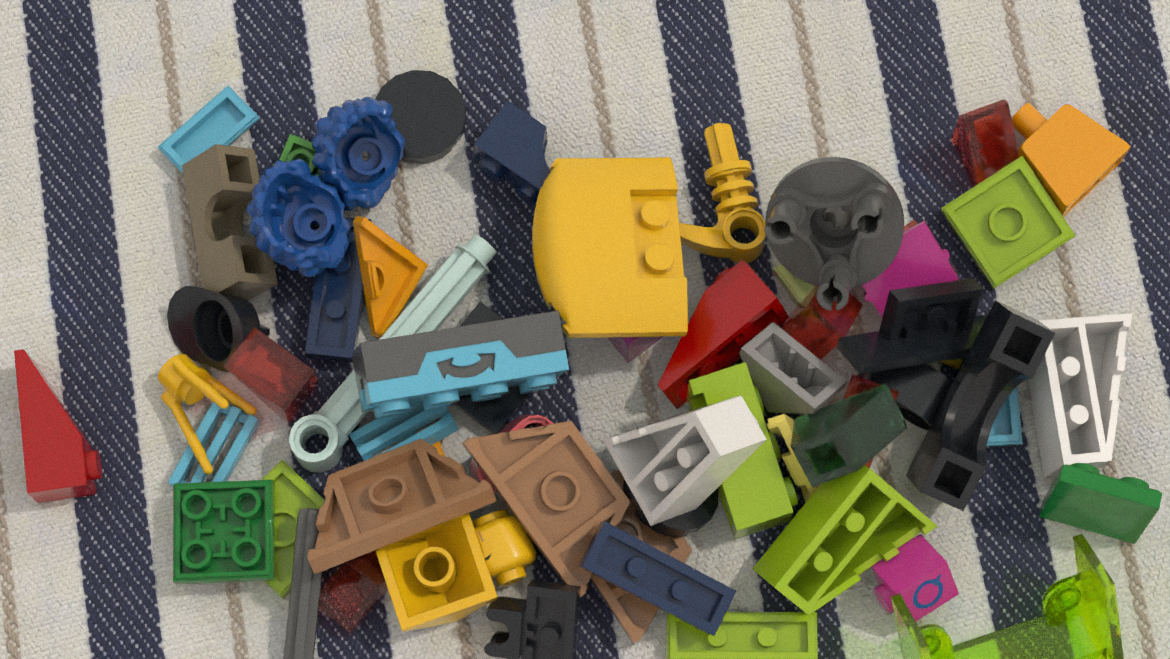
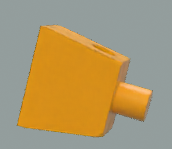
[1009,102,1131,217]

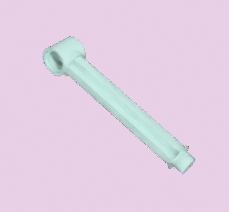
[289,235,496,473]

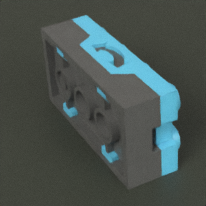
[352,310,569,419]

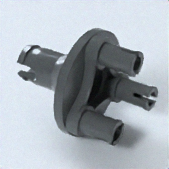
[764,157,904,311]

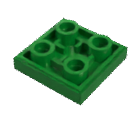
[1039,463,1163,544]
[173,480,275,585]

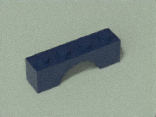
[474,101,551,208]

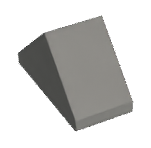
[739,322,847,414]

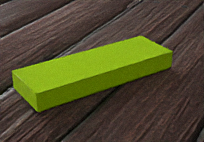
[667,612,818,659]

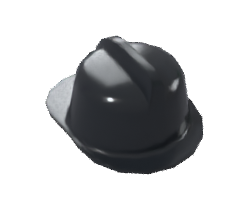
[167,286,270,372]

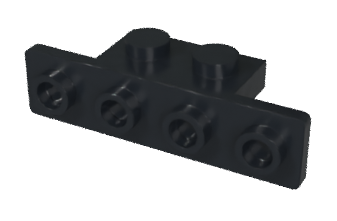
[837,278,988,374]

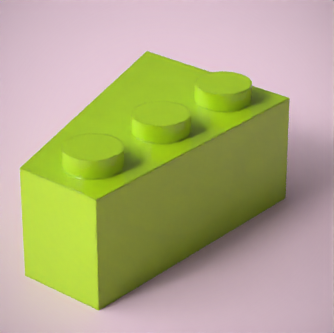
[686,362,798,540]
[752,453,937,615]

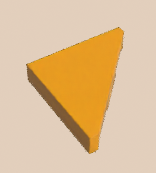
[353,216,428,339]

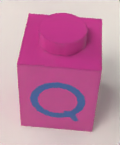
[871,534,959,626]

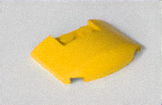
[532,157,688,338]

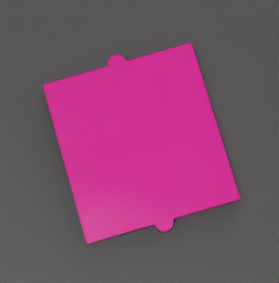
[862,220,959,317]

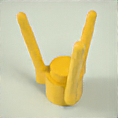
[158,354,257,474]

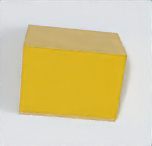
[375,513,498,632]

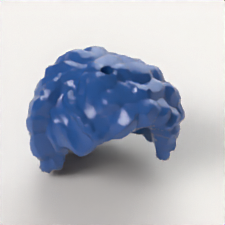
[312,97,405,211]
[247,159,351,277]

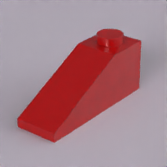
[657,259,790,410]
[14,349,102,503]

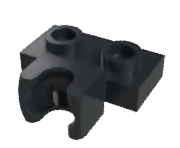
[484,580,581,659]

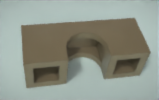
[182,144,278,300]

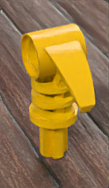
[679,123,766,263]

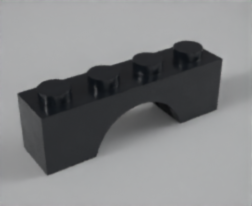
[905,300,1056,511]

